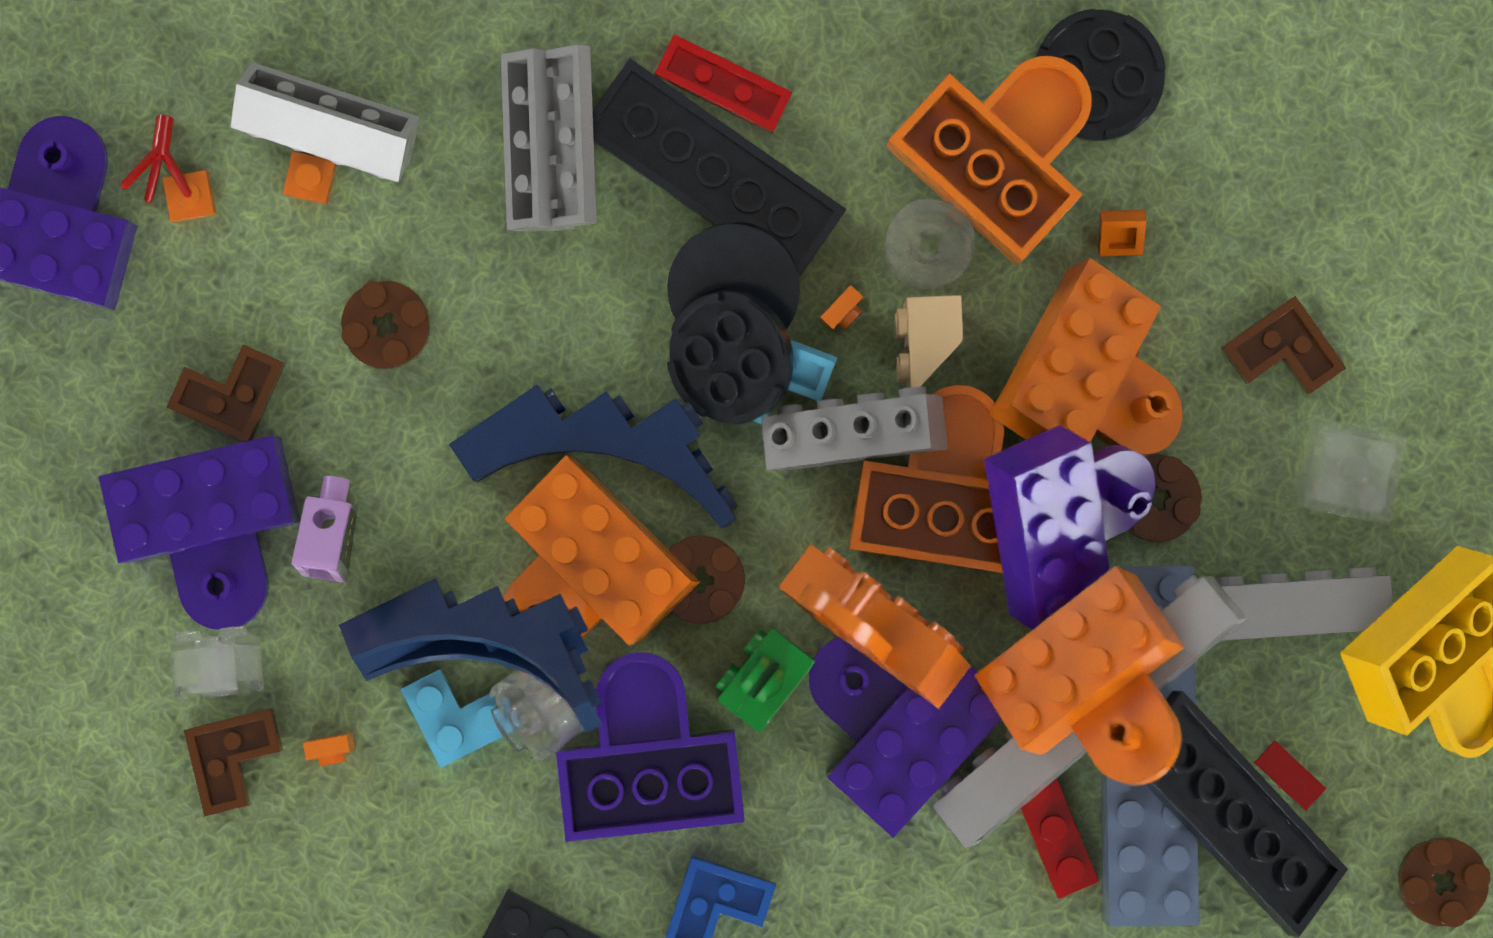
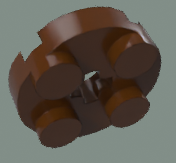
[341,281,431,369]
[1127,454,1202,542]
[669,536,745,624]
[1398,837,1491,927]

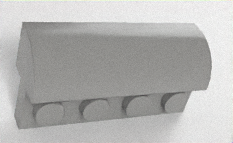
[501,44,597,231]

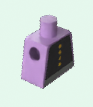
[291,476,357,583]

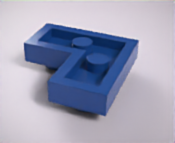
[665,856,776,938]

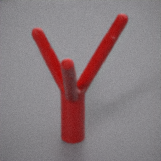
[120,115,192,203]

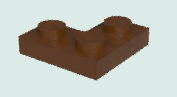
[1221,296,1346,394]
[166,345,286,442]
[184,708,283,817]

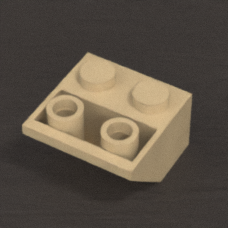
[894,295,963,388]

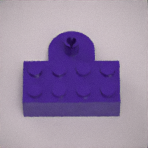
[0,116,138,310]
[984,425,1155,630]
[98,435,300,630]
[809,637,1002,838]
[556,652,745,842]

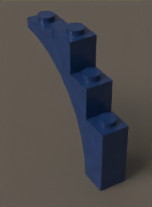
[449,385,738,529]
[339,578,602,733]

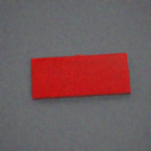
[1254,741,1327,811]

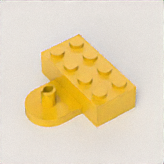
[1340,546,1493,758]

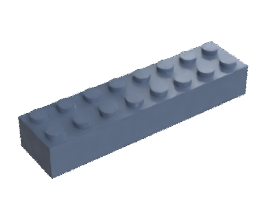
[1101,565,1199,926]

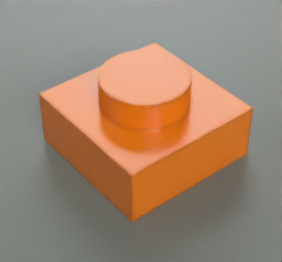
[283,151,337,205]
[163,170,216,223]
[1098,210,1147,256]
[819,285,863,332]
[303,732,356,766]

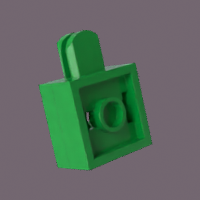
[716,626,815,733]

